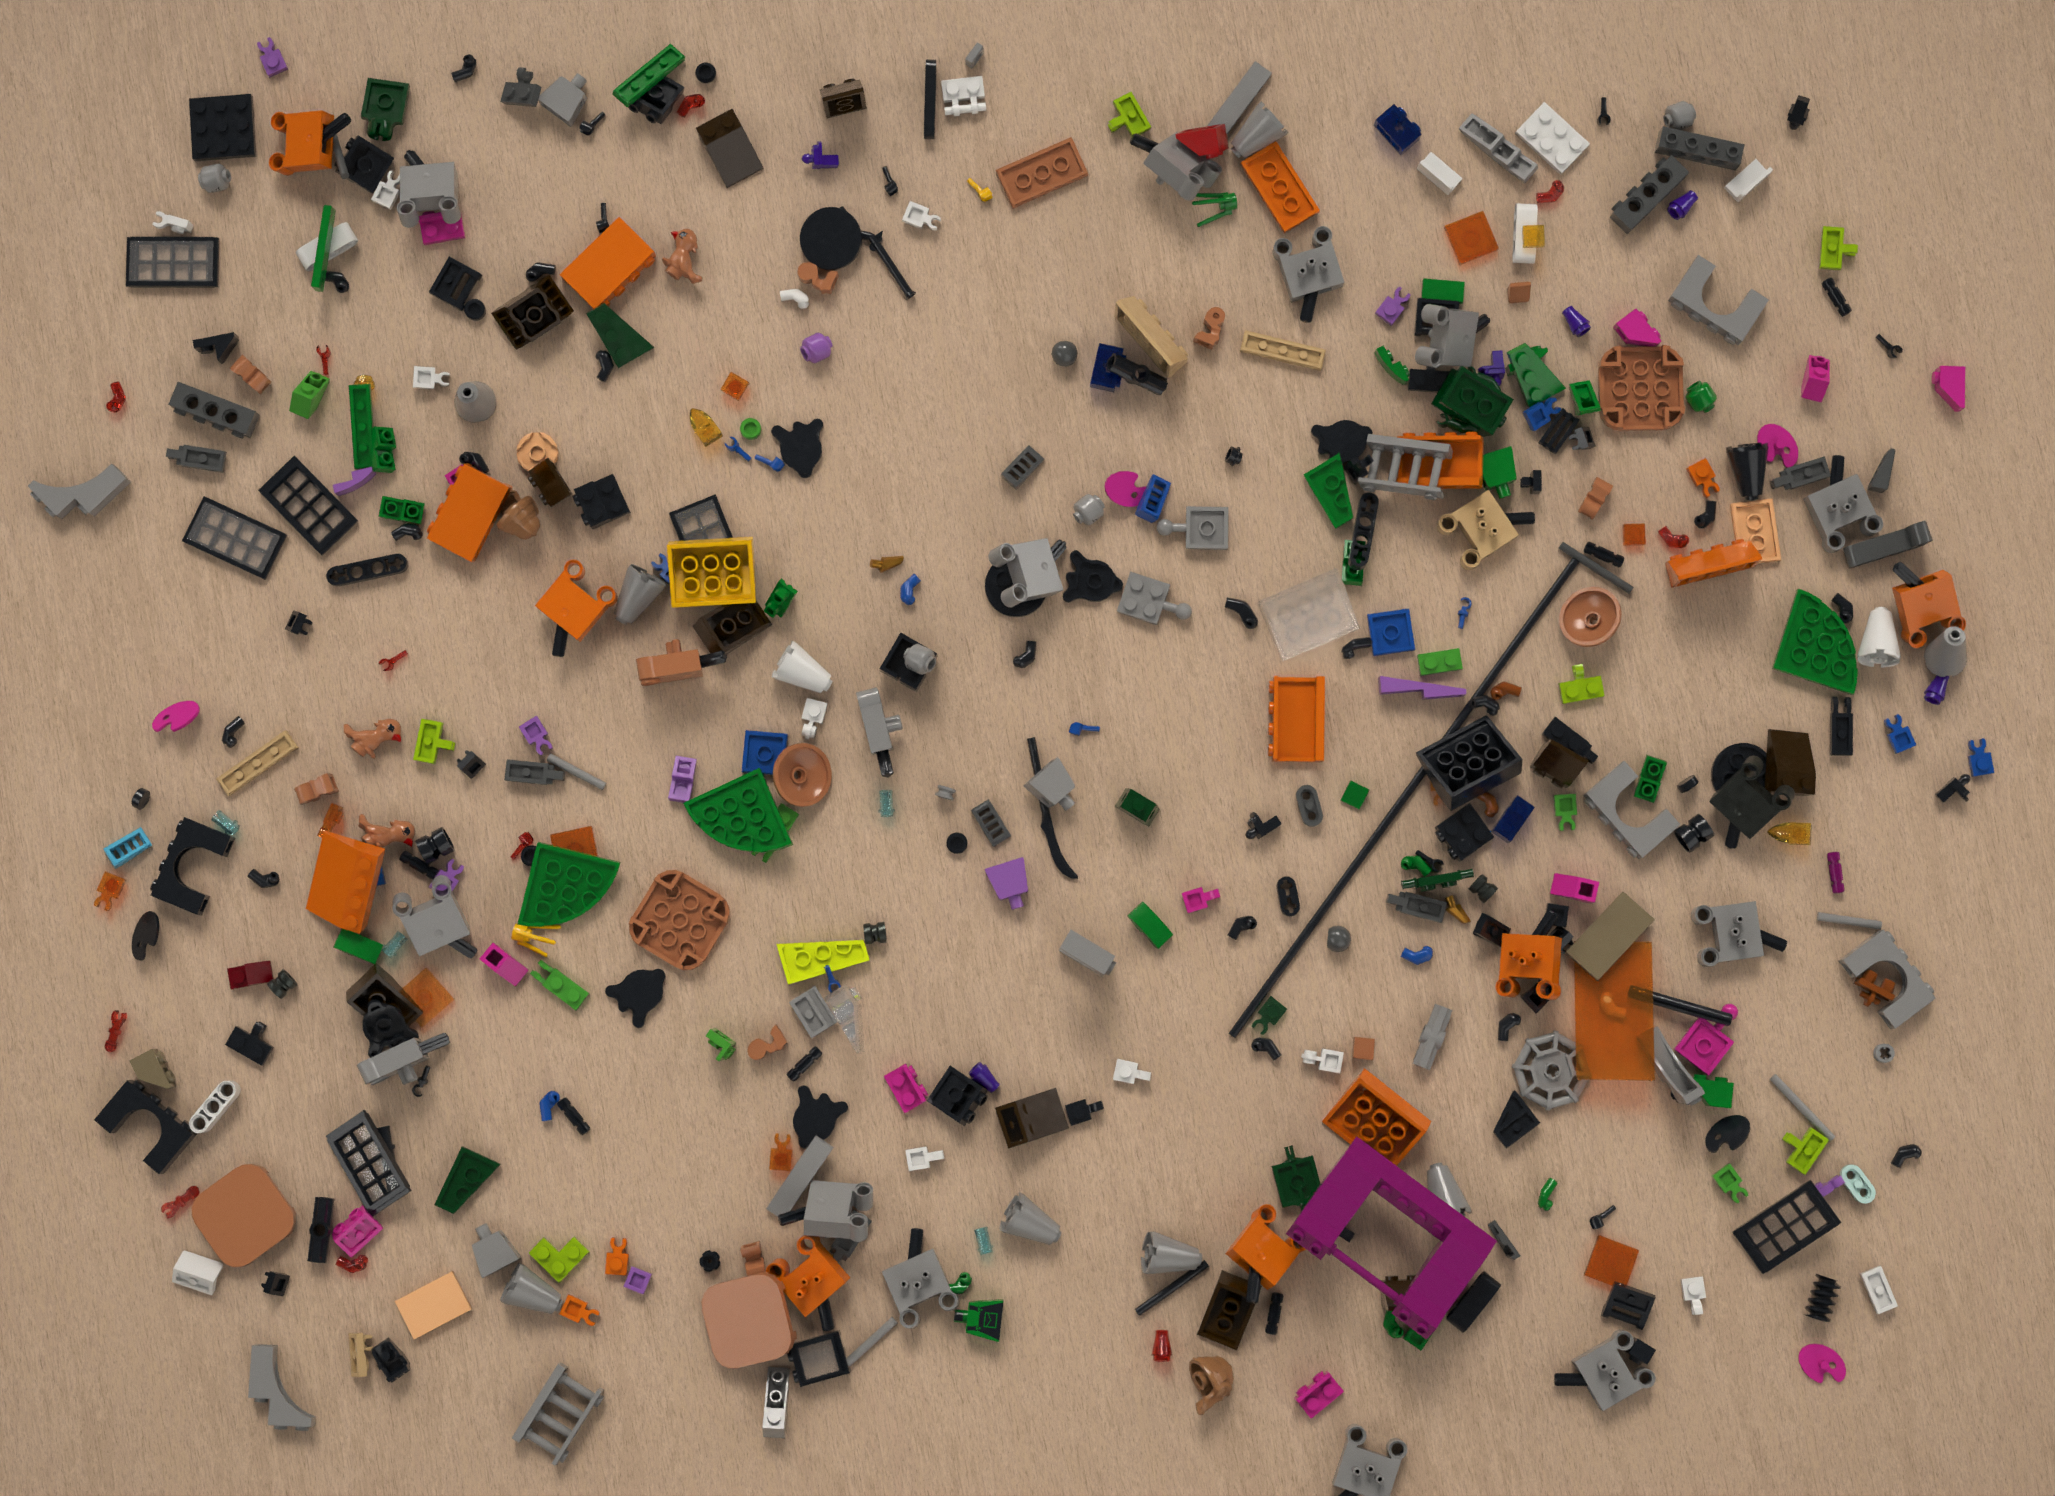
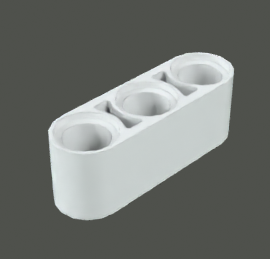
[1512,203,1538,264]
[296,222,358,271]
[189,1081,241,1133]

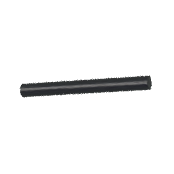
[1135,1260,1209,1316]

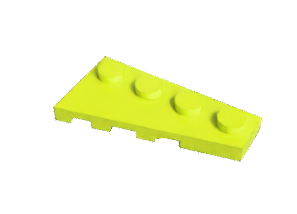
[776,940,870,985]

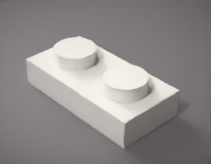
[1860,1266,1898,1314]

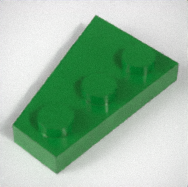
[1506,343,1566,407]
[1304,453,1354,529]

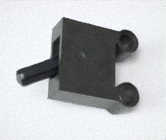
[1709,756,1795,849]

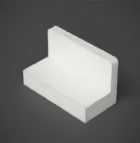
[1417,152,1462,195]
[1724,159,1773,202]
[172,1250,223,1295]

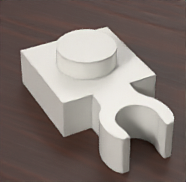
[371,170,400,210]
[902,201,941,231]
[413,366,450,389]

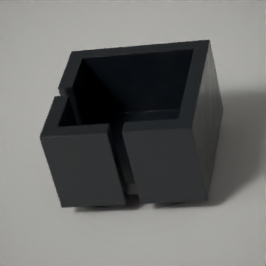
[879,633,938,692]

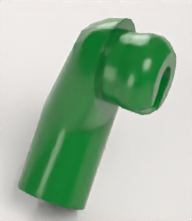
[1401,856,1432,877]
[1538,1178,1558,1211]
[949,1272,972,1294]
[1383,1310,1404,1338]

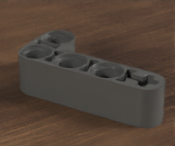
[1843,521,1933,568]

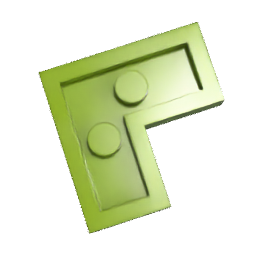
[529,1237,590,1283]

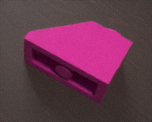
[1932,366,1966,412]

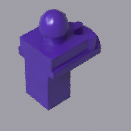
[802,141,839,169]
[1478,350,1505,386]

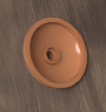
[1559,587,1622,647]
[773,743,832,807]

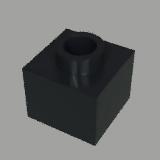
[1625,1337,1656,1365]

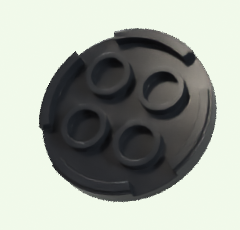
[800,207,862,270]
[985,563,1046,617]
[1711,743,1767,791]

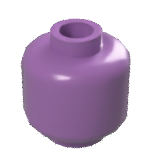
[800,332,833,364]

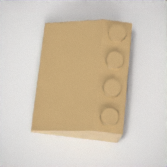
[1114,296,1188,379]

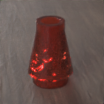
[1151,1330,1173,1362]

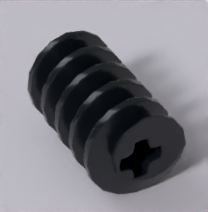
[1804,1274,1841,1322]

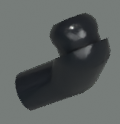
[325,271,349,293]
[596,350,614,382]
[1694,501,1717,528]
[1831,593,1853,623]
[1227,916,1257,940]

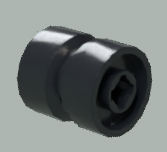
[1674,814,1714,853]
[415,827,455,865]

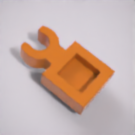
[1686,458,1720,498]
[605,1237,629,1275]
[559,1294,600,1326]

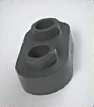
[1296,785,1323,827]

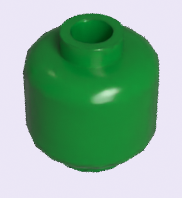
[1685,381,1717,413]

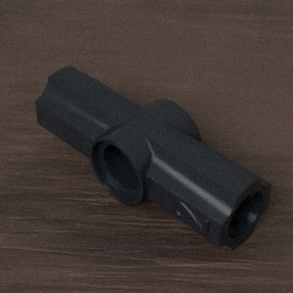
[1106,353,1168,395]
[307,1197,335,1263]

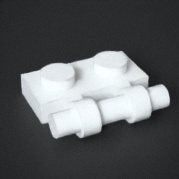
[941,76,986,117]

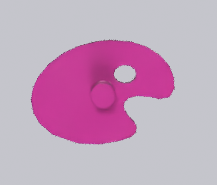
[1757,424,1798,468]
[1104,471,1146,507]
[152,701,200,732]
[1798,1344,1846,1383]

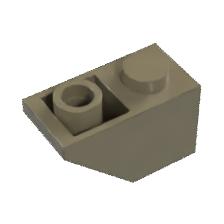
[129,1049,176,1089]

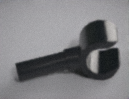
[1597,97,1611,125]
[579,112,605,135]
[882,166,898,196]
[596,203,609,233]
[1876,334,1903,358]
[1415,850,1444,872]
[1590,1205,1616,1229]

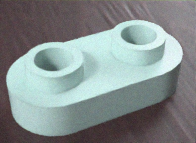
[1840,1164,1876,1204]

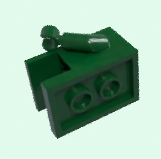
[1431,366,1514,437]

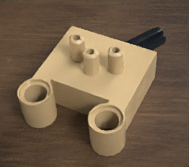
[1437,490,1535,570]

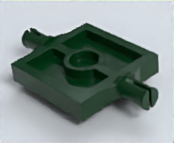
[1401,869,1474,892]
[1271,1145,1320,1211]

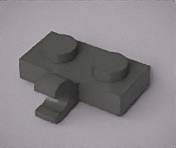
[500,67,542,107]

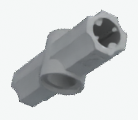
[1412,1004,1453,1070]

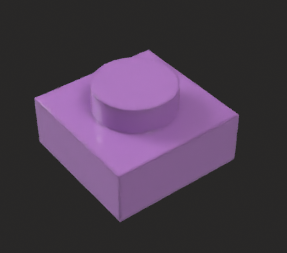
[623,1266,652,1294]

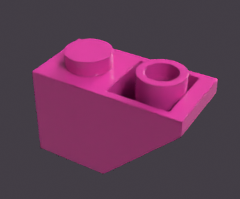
[1613,309,1661,347]
[1801,355,1830,403]
[1550,873,1599,904]
[480,943,529,986]

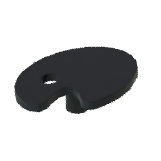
[132,911,160,961]
[1705,1115,1751,1153]

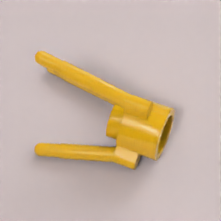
[511,923,561,957]

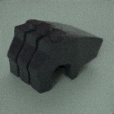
[371,1337,410,1383]

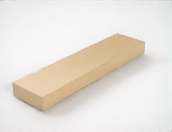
[1240,330,1326,371]
[216,730,299,797]

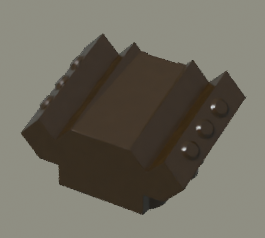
[491,275,574,350]

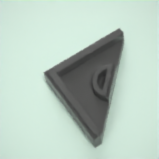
[1488,1220,1520,1260]

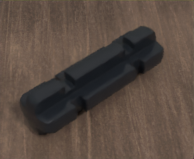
[1822,278,1852,317]
[1584,542,1624,568]
[399,851,439,880]
[787,1046,822,1082]
[557,1097,590,1135]
[1265,1292,1284,1335]

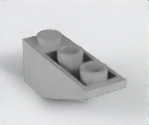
[762,1367,790,1438]

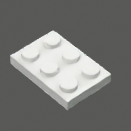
[1515,102,1590,175]

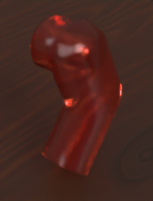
[676,94,705,118]
[1536,180,1564,203]
[106,381,126,413]
[1658,526,1689,549]
[335,1255,369,1273]

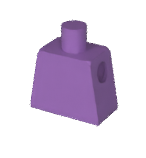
[985,857,1028,910]

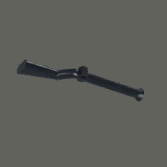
[840,206,916,300]

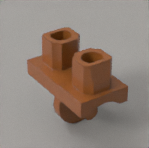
[1853,969,1896,1007]

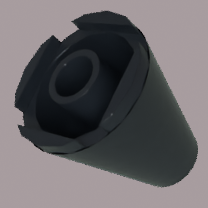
[1726,443,1769,500]

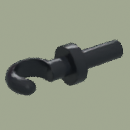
[412,1065,431,1097]

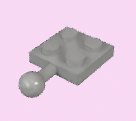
[1157,506,1229,550]
[1117,571,1192,625]

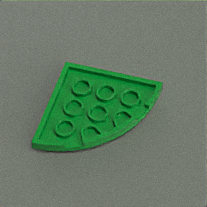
[1772,588,1858,695]
[683,768,794,853]
[517,841,621,927]

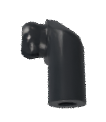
[451,54,477,82]
[526,262,556,282]
[459,452,490,474]
[391,523,423,541]
[1341,637,1371,659]
[1013,641,1037,668]
[1470,695,1500,716]
[222,716,245,748]
[247,869,280,888]
[1498,1013,1521,1041]
[1251,1037,1282,1061]
[1891,1144,1922,1168]

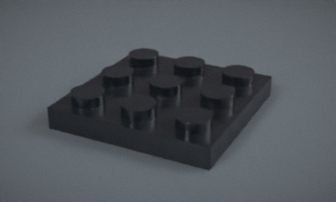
[189,94,256,161]

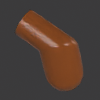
[1490,682,1522,700]
[1476,792,1499,817]

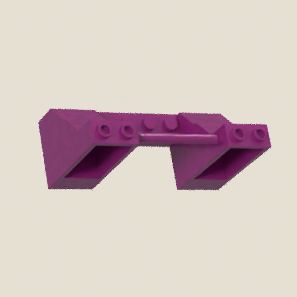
[1286,1137,1497,1340]

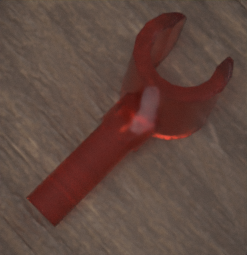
[316,345,331,375]
[379,650,408,671]
[510,832,533,860]

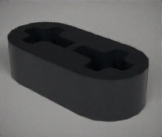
[1276,876,1300,917]

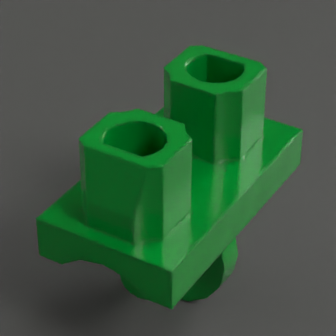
[764,578,798,618]

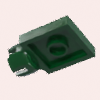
[361,78,410,141]

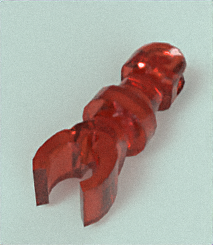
[104,1010,127,1052]
[161,1186,200,1219]

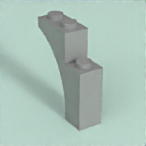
[28,464,131,519]
[1636,1026,1705,1106]
[248,1344,316,1431]

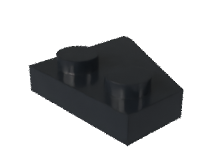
[1493,1090,1540,1149]

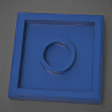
[1367,609,1415,656]
[742,730,788,775]

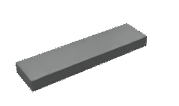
[1207,61,1272,134]

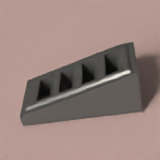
[1001,445,1044,490]
[1867,448,1896,493]
[971,799,1011,847]

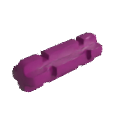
[1827,852,1845,893]

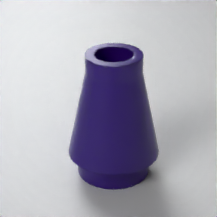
[1667,190,1698,220]
[1562,306,1591,337]
[1924,675,1949,705]
[968,1062,1000,1093]

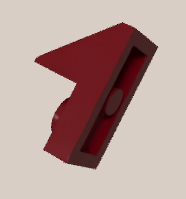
[227,960,274,990]

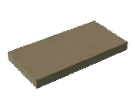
[1566,892,1655,982]

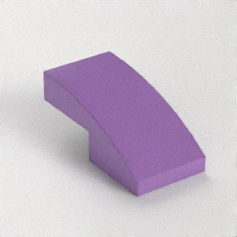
[333,467,376,496]
[668,756,697,803]

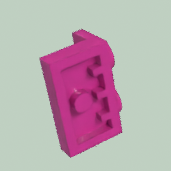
[419,211,465,245]
[884,1063,928,1113]
[332,1205,383,1258]
[1294,1371,1344,1419]

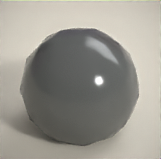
[1051,341,1078,367]
[1327,925,1351,952]

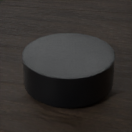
[464,299,486,321]
[1677,775,1699,793]
[131,788,150,810]
[946,832,968,854]

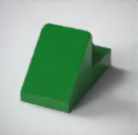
[1569,380,1601,416]

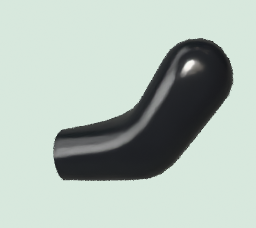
[1225,597,1258,629]

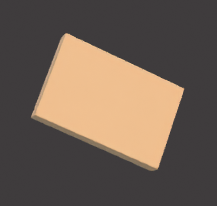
[1730,498,1781,564]
[395,1271,472,1339]

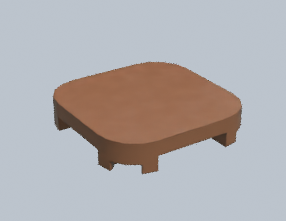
[1598,345,1685,431]
[629,870,730,970]
[192,1164,297,1267]
[701,1272,797,1368]

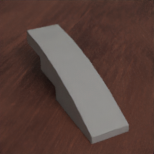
[1459,113,1538,183]
[766,1135,834,1217]

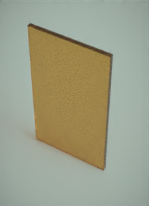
[1574,941,1655,1081]

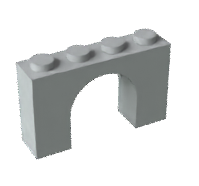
[1668,255,1769,345]
[1583,761,1680,859]
[1059,930,1117,977]
[1839,930,1936,1029]

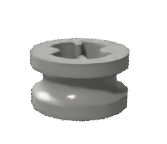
[935,785,956,801]
[1873,1044,1895,1063]

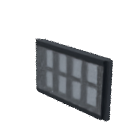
[126,237,219,288]
[258,455,358,556]
[669,494,733,541]
[182,496,287,580]
[326,1110,412,1217]
[1732,1180,1842,1274]

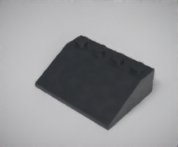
[1416,715,1523,811]

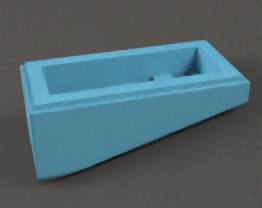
[103,827,152,869]

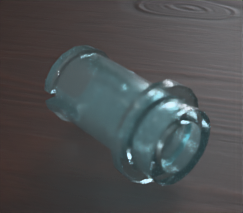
[878,790,895,817]
[211,810,240,836]
[382,931,408,958]
[974,1227,994,1255]

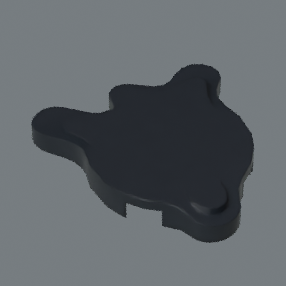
[771,418,823,478]
[1311,420,1373,464]
[1062,550,1123,603]
[605,969,666,1028]
[362,999,419,1058]
[793,1085,848,1149]

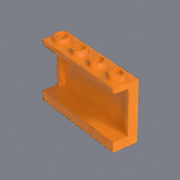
[559,217,656,309]
[1396,432,1484,489]
[427,463,513,562]
[1268,676,1325,762]

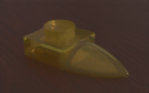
[690,408,723,447]
[1767,822,1812,845]

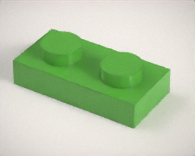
[1417,648,1463,676]

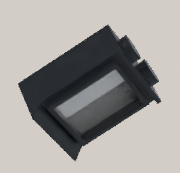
[787,1330,851,1387]

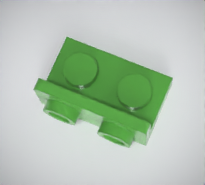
[706,1028,736,1061]

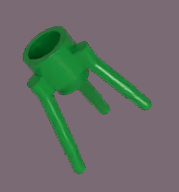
[1192,192,1237,227]

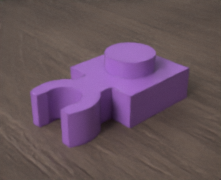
[257,37,288,78]
[1375,287,1410,326]
[519,716,553,756]
[429,859,464,891]
[1808,1175,1845,1201]

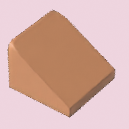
[1507,282,1531,303]
[1352,1037,1375,1060]

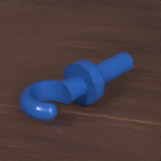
[1458,597,1472,629]

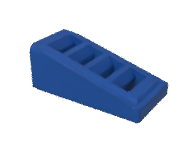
[1135,474,1171,523]

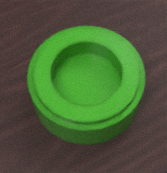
[740,418,761,440]

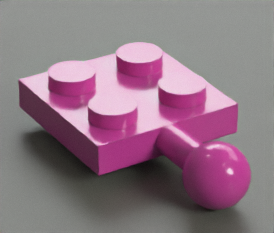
[1674,1004,1738,1076]

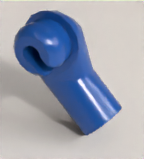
[900,574,921,605]
[1400,946,1433,965]
[539,1091,560,1121]

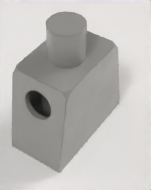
[538,73,587,127]
[1023,757,1075,811]
[472,1223,521,1278]

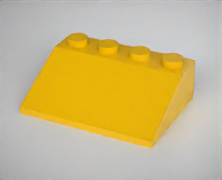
[667,537,756,608]

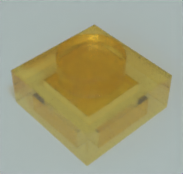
[1522,225,1545,248]

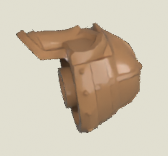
[496,490,540,540]
[1189,1356,1234,1415]

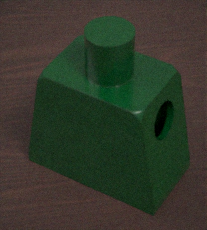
[1115,788,1160,827]

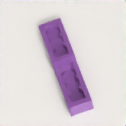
[1378,676,1466,700]

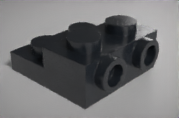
[628,76,684,124]
[334,135,394,194]
[572,474,631,530]
[1435,803,1494,862]
[927,1065,988,1126]

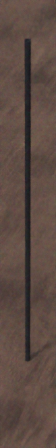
[1229,558,1579,1038]

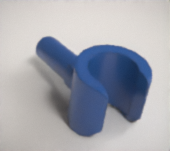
[725,437,751,462]
[755,454,785,472]
[1069,722,1100,736]
[824,965,841,993]

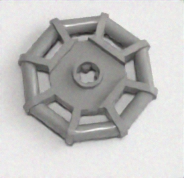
[1512,1030,1592,1111]

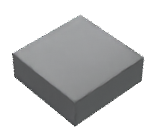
[965,42,984,69]

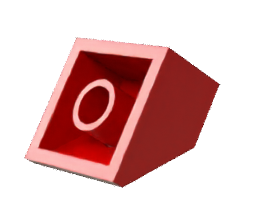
[1175,124,1229,159]

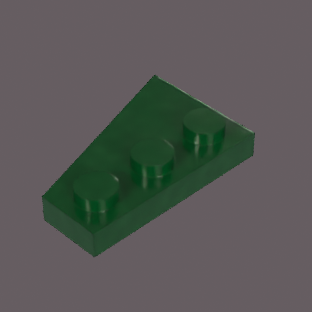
[586,303,654,368]
[434,1146,501,1214]

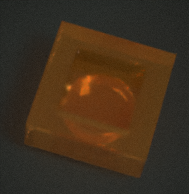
[720,372,750,401]
[1622,523,1646,546]

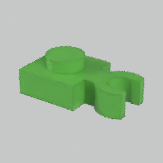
[1553,794,1577,831]
[1711,1163,1748,1203]

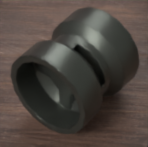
[1468,874,1498,903]
[863,922,887,945]
[267,969,297,999]

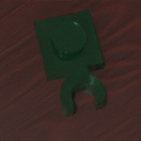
[1251,996,1287,1035]

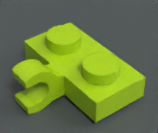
[1108,92,1151,137]
[1819,226,1858,270]
[1558,664,1605,704]
[413,719,456,764]
[1782,1127,1829,1175]

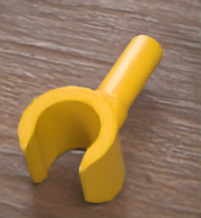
[967,178,993,202]

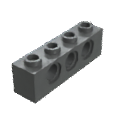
[1654,126,1745,171]
[1610,155,1689,234]
[168,382,260,439]

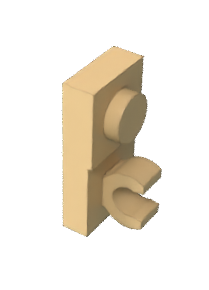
[348,1333,373,1377]

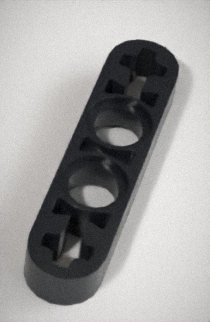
[924,59,937,139]
[1348,492,1379,570]
[326,554,408,587]

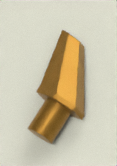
[870,556,904,573]
[1445,895,1471,924]

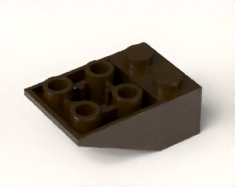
[995,1088,1069,1149]

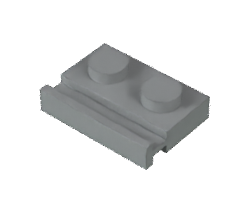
[789,986,838,1038]

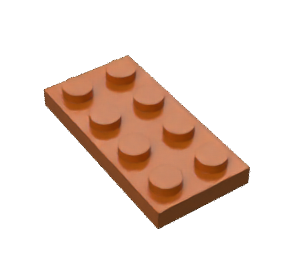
[1240,141,1320,234]

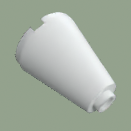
[1857,607,1901,668]
[772,641,832,693]

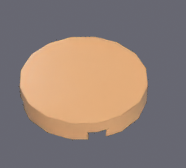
[517,432,559,471]

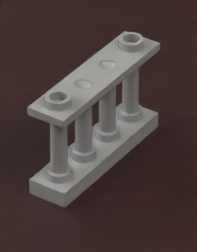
[1358,434,1453,500]
[512,1362,604,1465]

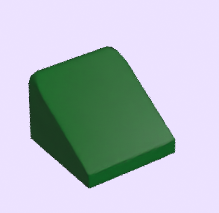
[1340,781,1369,809]

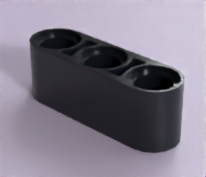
[1446,1271,1501,1333]

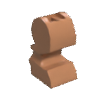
[797,262,839,295]
[1193,307,1225,350]
[229,355,272,395]
[1578,477,1613,520]
[294,773,339,805]
[747,1024,788,1060]
[740,1241,766,1276]

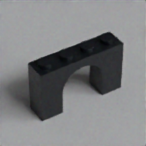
[150,817,235,916]
[94,1080,197,1174]

